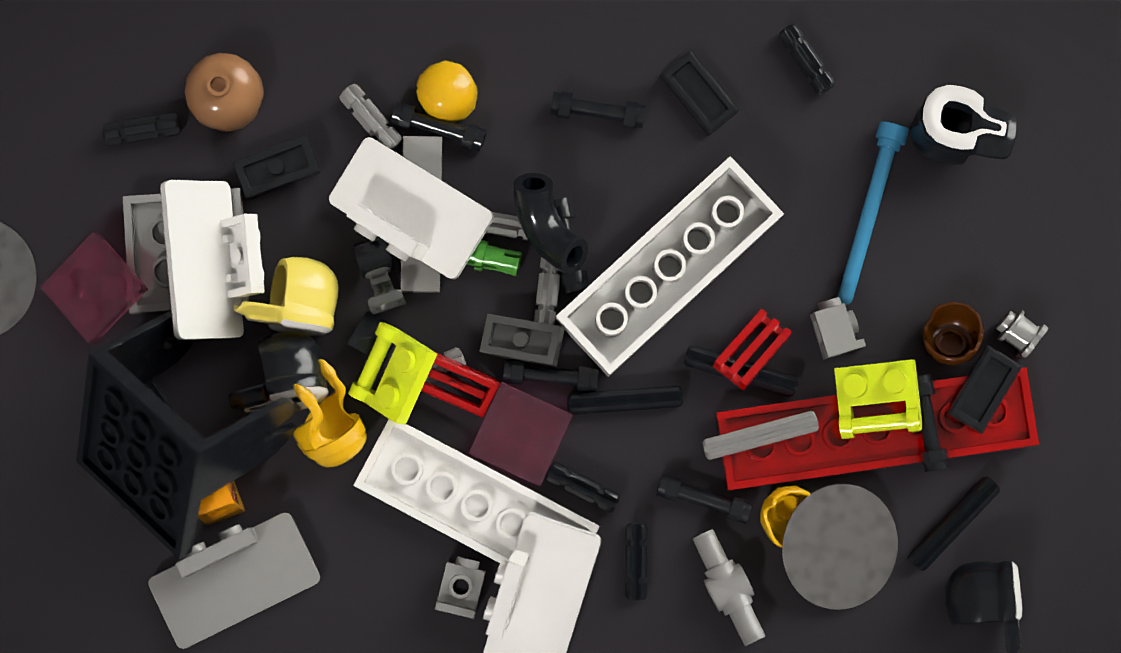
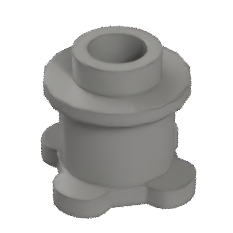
[996,309,1049,359]

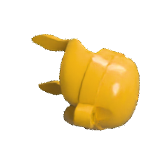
[293,359,366,468]

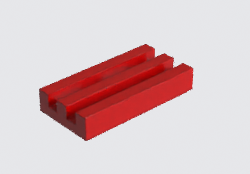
[713,308,792,391]
[421,352,500,418]

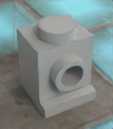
[810,297,866,360]
[435,556,486,619]

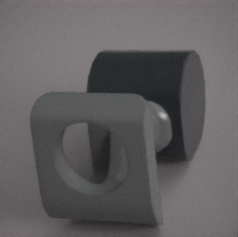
[353,237,406,315]

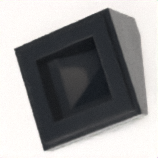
[347,311,402,364]

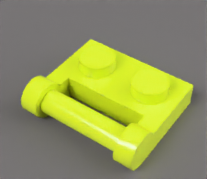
[348,322,437,425]
[834,360,922,439]

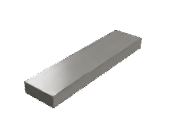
[401,136,443,293]

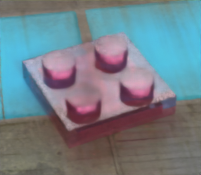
[41,232,148,344]
[469,382,573,486]

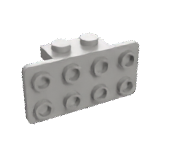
[148,513,321,649]

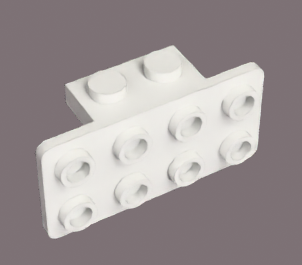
[329,137,494,279]
[161,180,264,340]
[483,513,601,653]

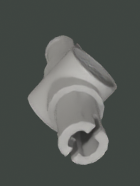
[693,529,766,646]

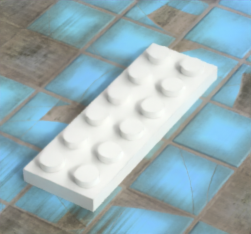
[353,419,600,563]

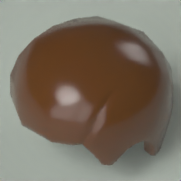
[922,301,984,366]

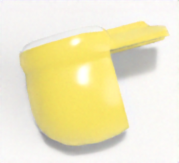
[234,257,339,336]

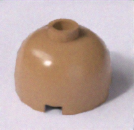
[185,53,264,132]

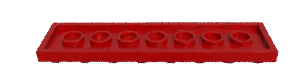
[715,367,1039,490]

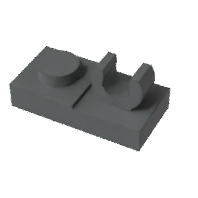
[479,314,565,367]

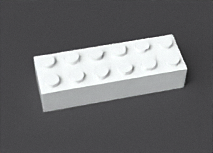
[555,156,784,377]

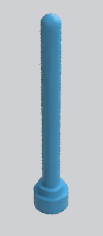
[838,121,909,305]

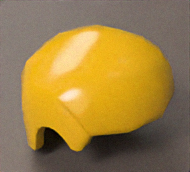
[416,60,478,123]
[760,485,811,548]

